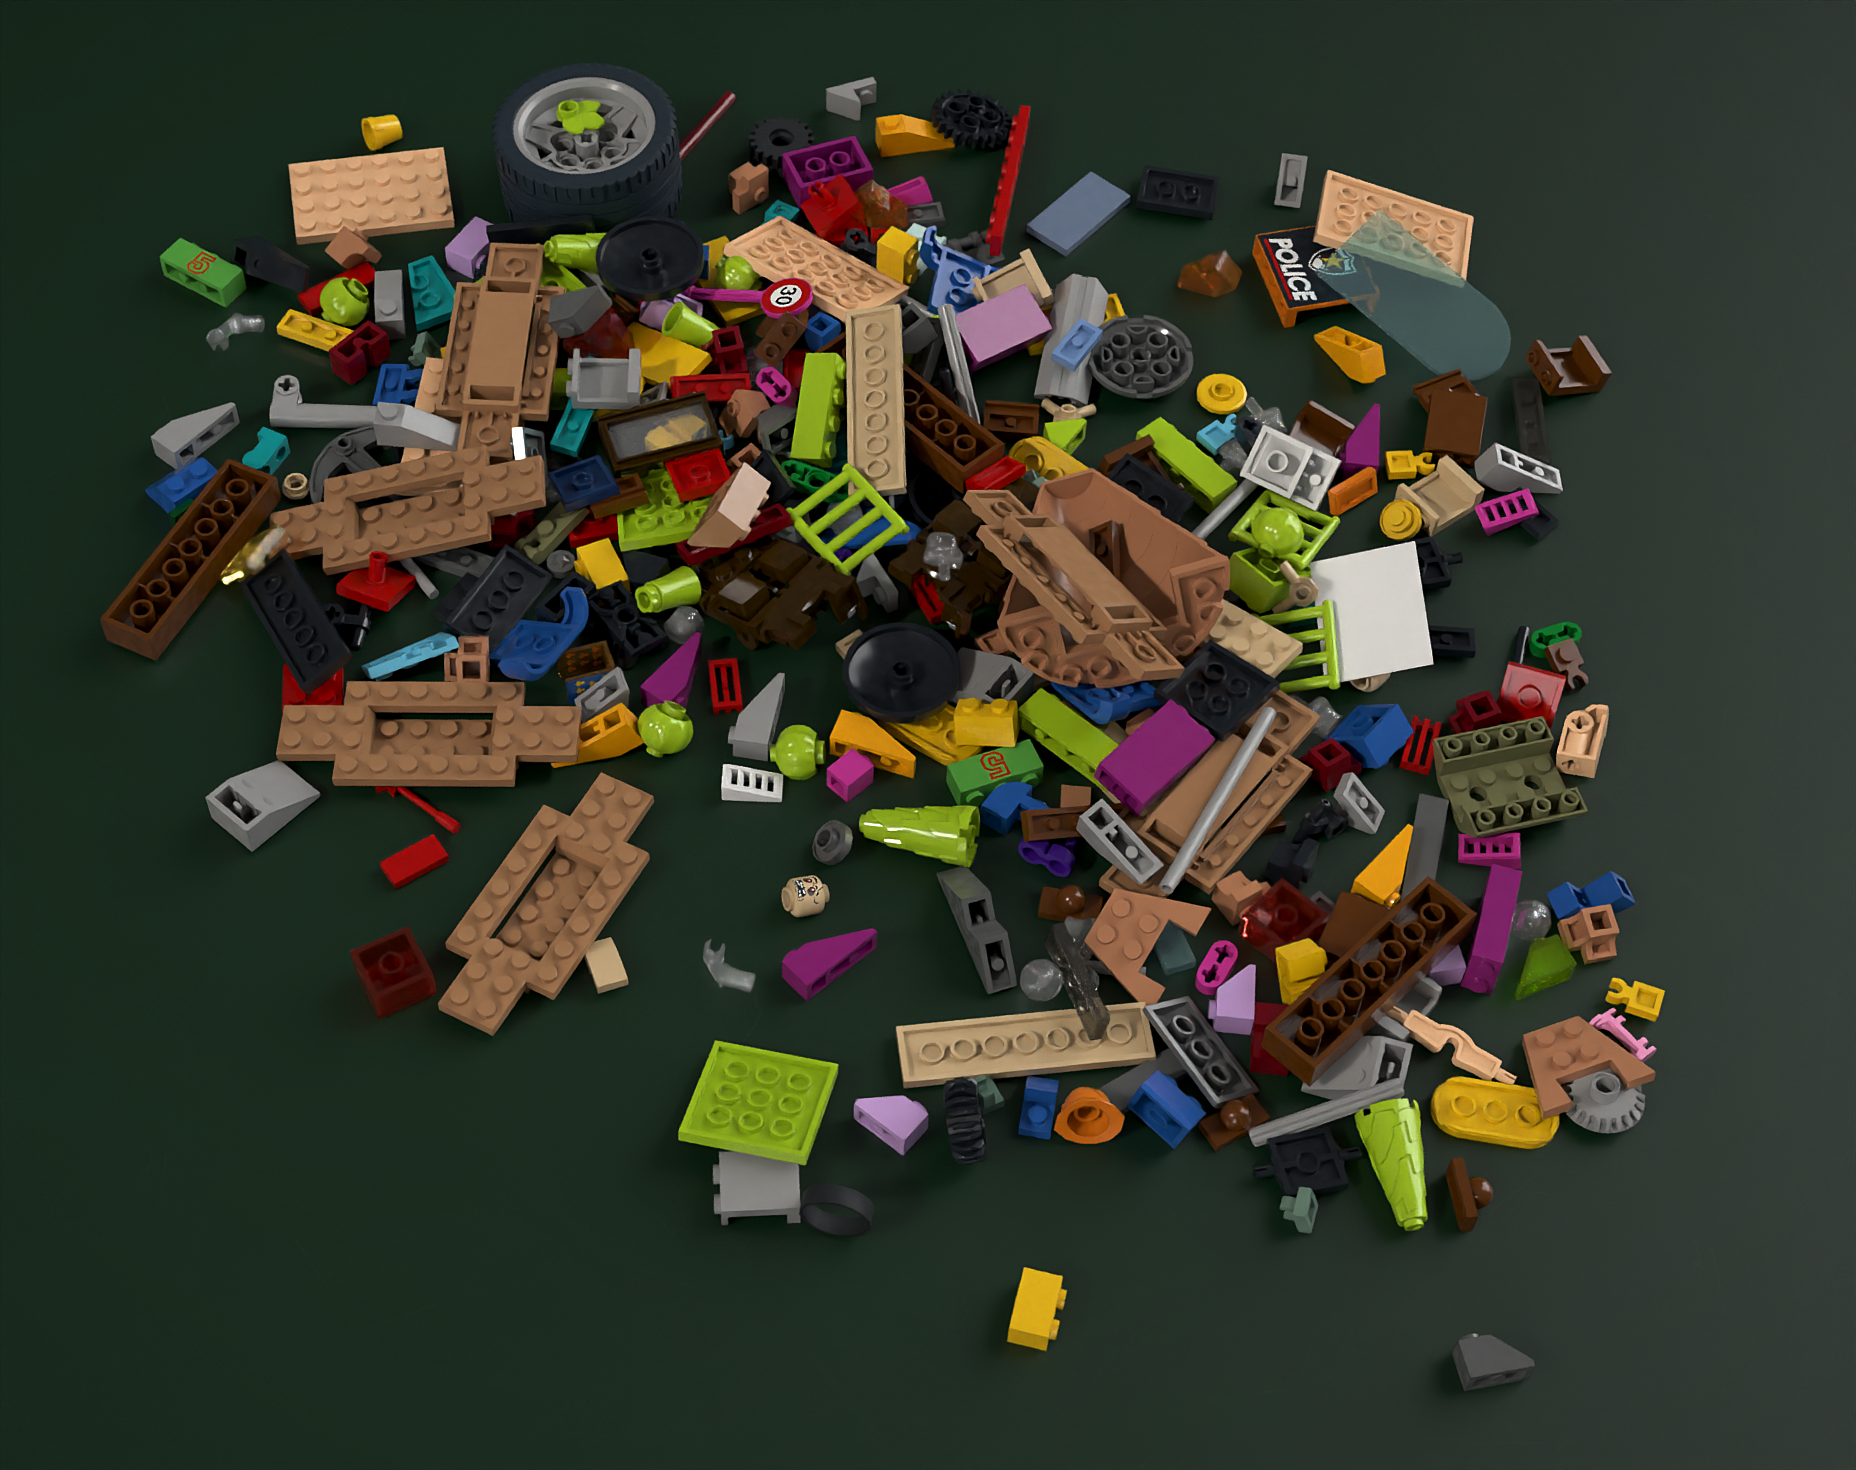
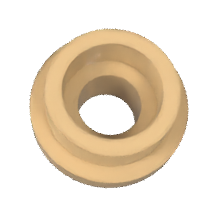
[282,473,310,499]

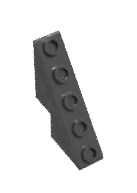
[936,866,1017,994]

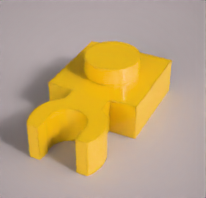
[1384,450,1435,480]
[1605,978,1665,1022]

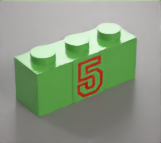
[160,238,247,308]
[946,739,1044,806]

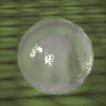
[664,605,705,645]
[1510,899,1552,941]
[1020,958,1063,1002]

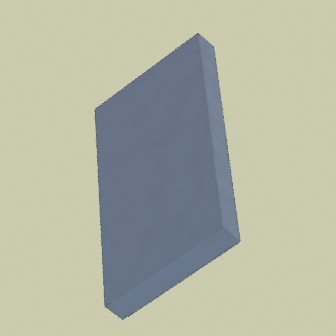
[1026,172,1131,256]

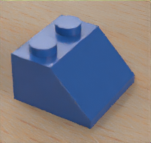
[145,457,218,513]
[1323,704,1414,769]
[1126,1070,1206,1149]

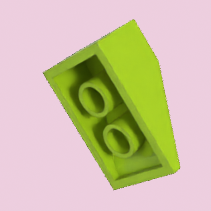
[1228,547,1312,614]

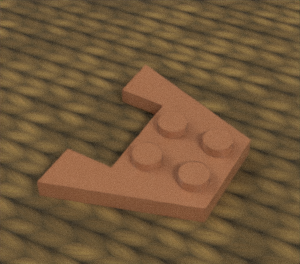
[1084,888,1212,1006]
[1522,1016,1656,1120]

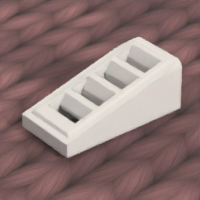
[721,764,783,802]

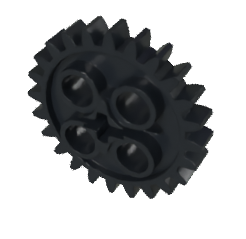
[930,89,1012,149]

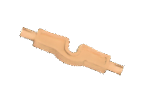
[1386,1006,1517,1085]

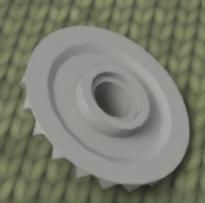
[1562,1067,1645,1133]

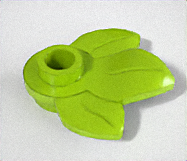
[556,100,605,135]

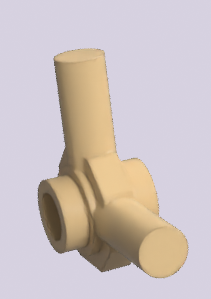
[1041,398,1096,422]
[1272,560,1319,614]

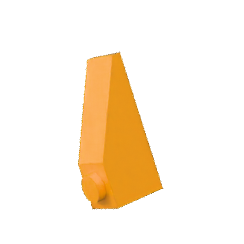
[875,114,955,158]
[1314,326,1386,384]
[550,702,644,768]
[829,710,916,778]
[1350,824,1413,909]

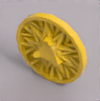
[1196,374,1247,414]

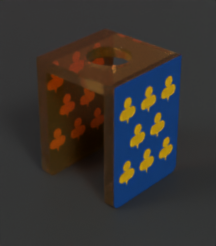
[557,640,615,704]

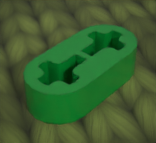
[1528,622,1582,658]

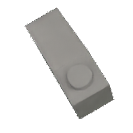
[374,270,406,340]
[151,402,240,469]
[373,402,461,452]
[1474,443,1563,494]
[728,673,785,761]
[1076,799,1164,886]

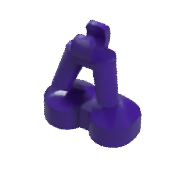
[1018,838,1079,877]

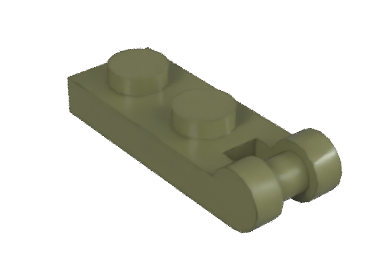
[514,501,589,565]

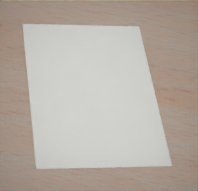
[1310,541,1434,682]

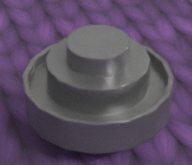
[812,820,853,866]

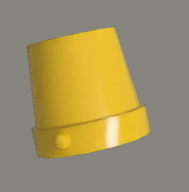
[361,114,402,151]

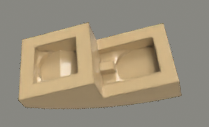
[584,937,628,994]

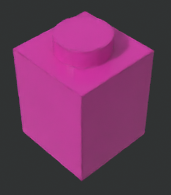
[827,748,874,803]

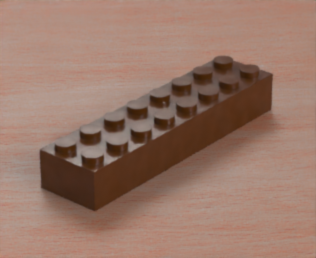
[814,331,1005,495]
[100,458,281,661]
[1261,876,1477,1087]

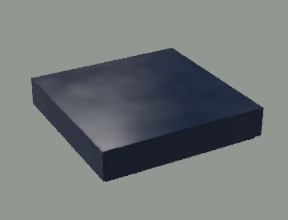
[547,455,620,513]

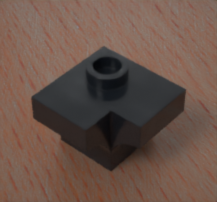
[1264,838,1320,892]

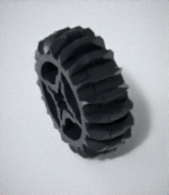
[944,1076,988,1165]

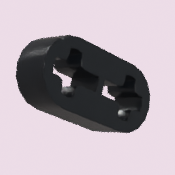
[1234,416,1262,457]

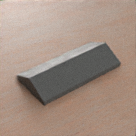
[1142,996,1260,1109]

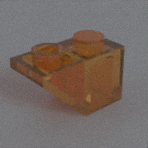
[853,179,908,227]
[1177,250,1242,297]

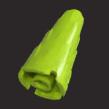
[544,233,606,274]
[859,805,980,867]
[1355,1099,1428,1231]

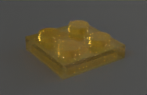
[219,524,285,585]

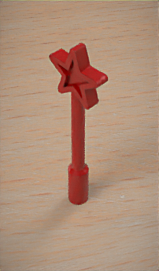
[375,786,461,834]

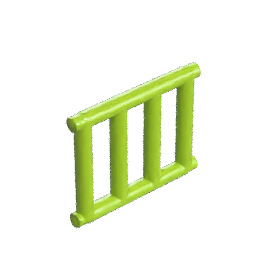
[786,463,910,576]
[1228,488,1340,571]
[1251,600,1340,694]

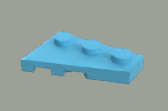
[362,632,459,681]

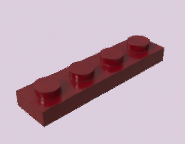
[676,503,793,566]

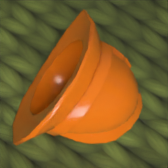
[1054,1086,1125,1144]

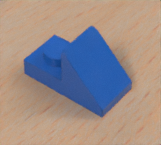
[1018,1076,1059,1140]

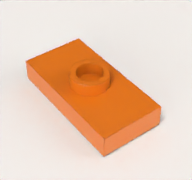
[1328,466,1378,516]

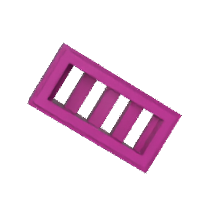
[875,176,933,208]
[1475,488,1540,536]
[1458,833,1521,869]

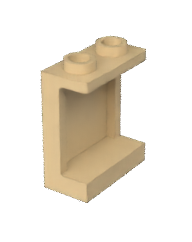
[971,249,1055,309]
[1394,455,1485,537]

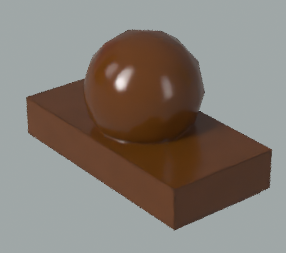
[1038,884,1103,927]
[1198,1093,1270,1152]
[1445,1157,1493,1232]

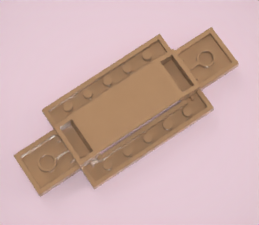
[436,243,566,464]
[269,445,546,575]
[963,490,1185,681]
[276,681,582,787]
[1099,690,1321,899]
[438,772,654,1036]

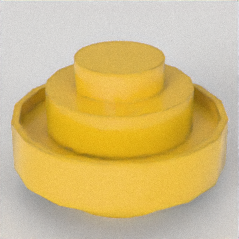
[1380,499,1422,541]

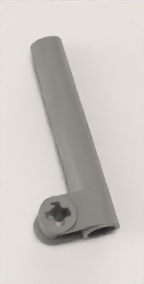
[270,375,377,429]

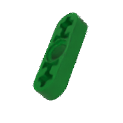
[781,460,849,505]

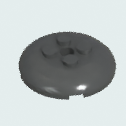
[1088,315,1194,399]

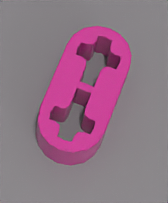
[756,367,798,407]
[1195,940,1238,995]

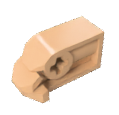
[1556,704,1609,778]

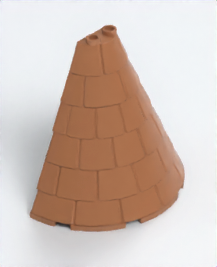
[997,468,1230,689]

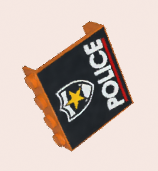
[1252,226,1379,328]

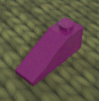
[1338,404,1380,481]
[640,632,702,708]
[782,928,877,1001]

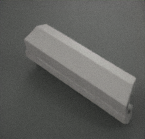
[1034,274,1108,407]

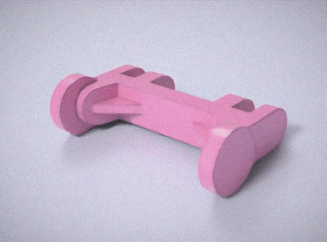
[1589,1007,1657,1063]

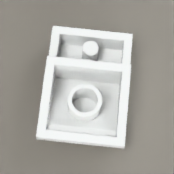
[1240,425,1342,511]

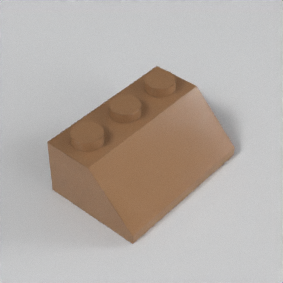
[687,462,771,548]

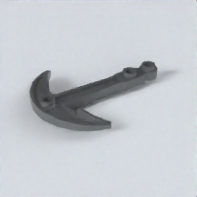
[309,425,414,504]

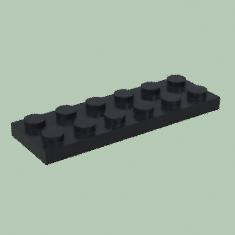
[239,548,354,695]

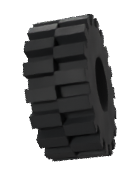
[749,115,813,179]

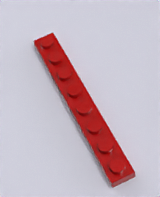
[986,105,1031,256]

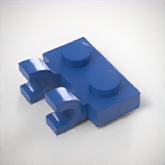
[372,364,423,407]

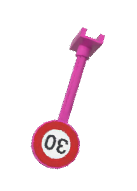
[680,278,814,319]

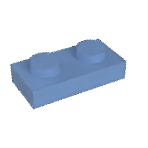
[1051,318,1103,372]

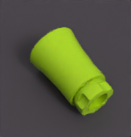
[662,301,720,349]
[635,566,701,613]

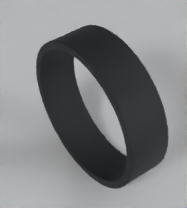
[799,1184,875,1237]

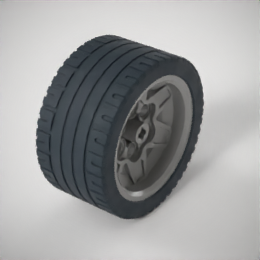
[492,63,683,233]

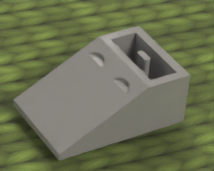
[952,647,1035,708]
[205,760,321,852]
[1301,1036,1413,1110]

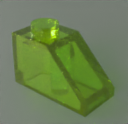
[1514,934,1577,1000]

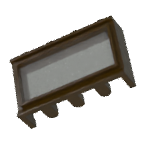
[597,390,724,479]

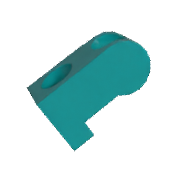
[243,427,290,475]

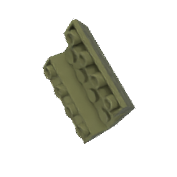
[1432,716,1588,839]

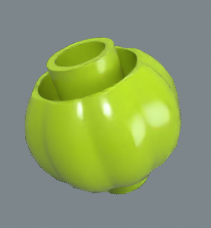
[715,255,763,291]
[320,277,370,327]
[1252,507,1304,559]
[637,701,693,757]
[770,725,826,780]

